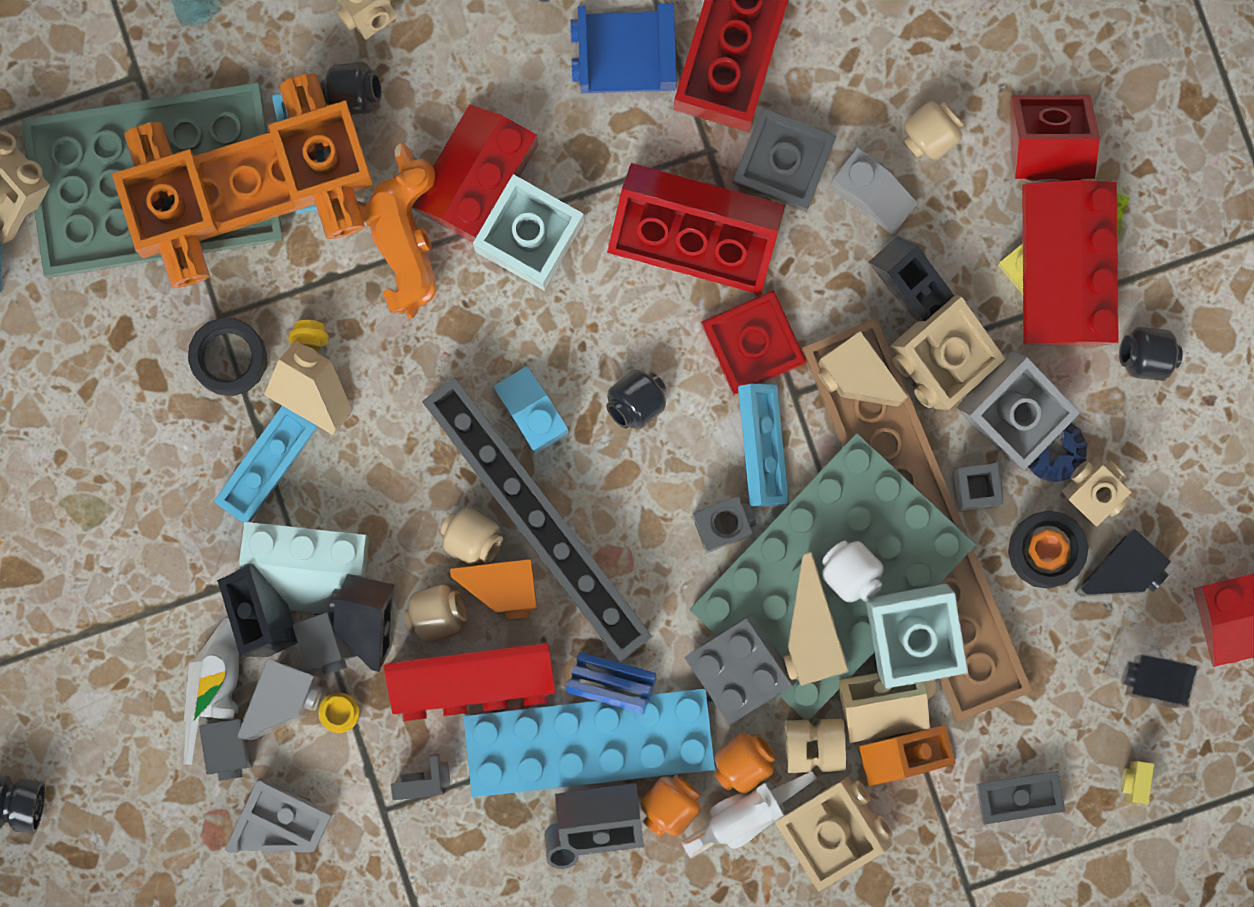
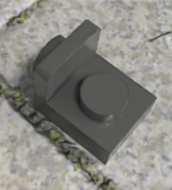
[391,754,450,800]

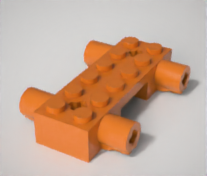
[112,73,374,288]

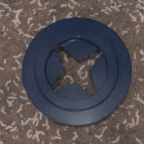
[1028,423,1088,482]

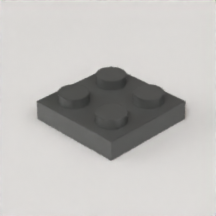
[733,107,836,212]
[684,614,797,725]

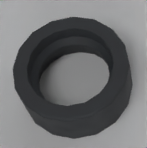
[188,317,267,396]
[1008,510,1089,589]

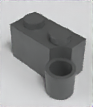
[544,783,644,869]

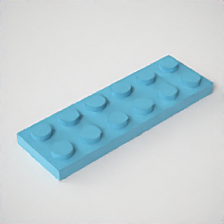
[463,689,715,797]

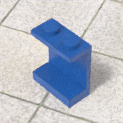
[570,3,676,94]

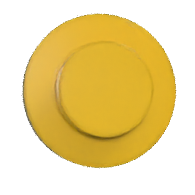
[288,320,329,352]
[318,692,360,733]

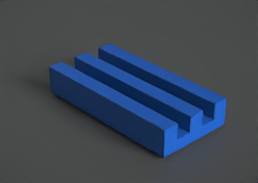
[566,652,657,714]

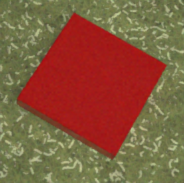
[701,290,807,396]

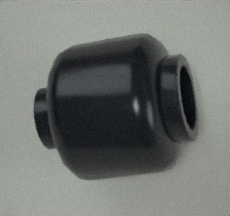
[320,62,382,115]
[1119,327,1183,381]
[606,369,666,429]

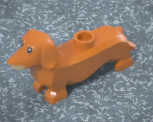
[357,142,436,319]

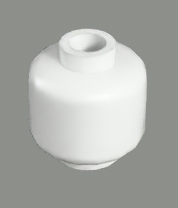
[822,541,884,602]

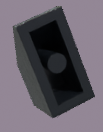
[1075,529,1171,597]
[217,565,298,657]
[329,574,395,672]
[1122,654,1198,708]

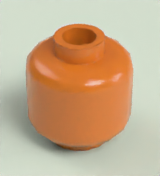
[714,733,776,793]
[641,775,701,837]

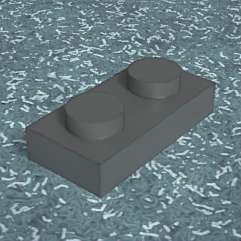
[976,771,1065,825]

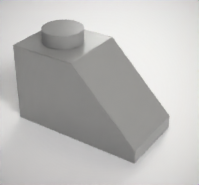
[830,148,918,235]

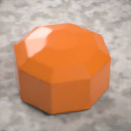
[1028,529,1071,571]

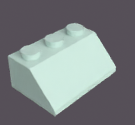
[239,522,370,614]

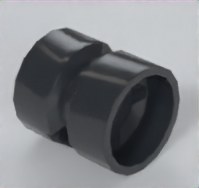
[0,775,45,834]

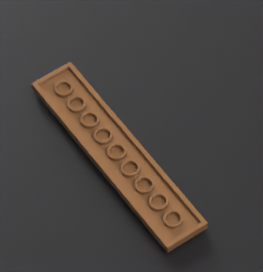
[802,318,1033,723]

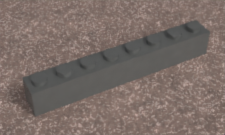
[422,377,652,662]

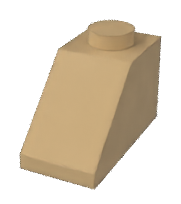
[817,331,908,407]
[264,341,352,435]

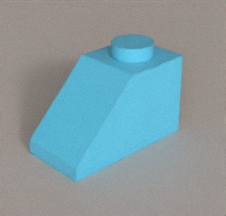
[493,366,569,455]

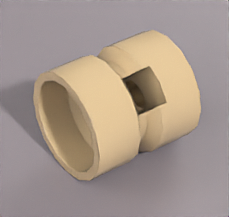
[785,718,846,773]

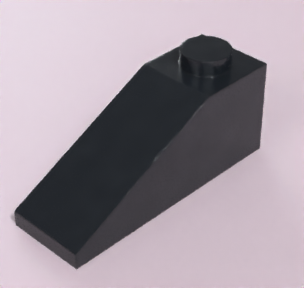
[869,236,955,322]

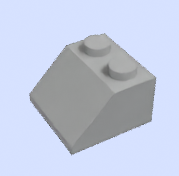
[956,350,1080,471]
[237,659,325,740]

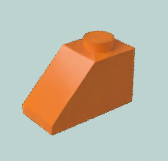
[450,559,538,621]
[859,725,956,786]

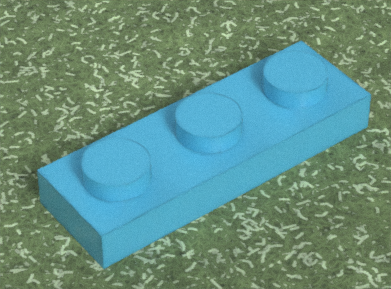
[738,384,789,507]
[213,406,318,523]

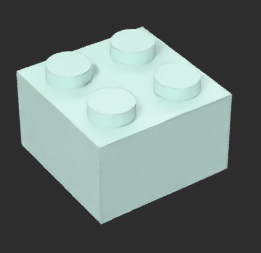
[473,174,584,291]
[866,584,968,688]

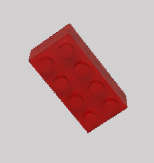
[673,0,789,133]

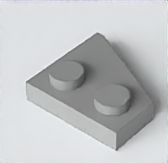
[225,777,333,853]

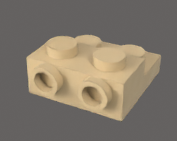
[0,130,50,244]
[890,296,1006,410]
[775,775,893,892]

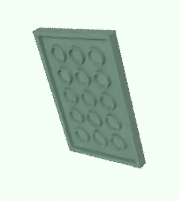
[21,82,284,278]
[690,433,976,721]

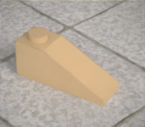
[784,553,849,686]

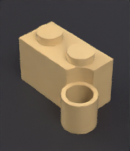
[838,673,937,743]

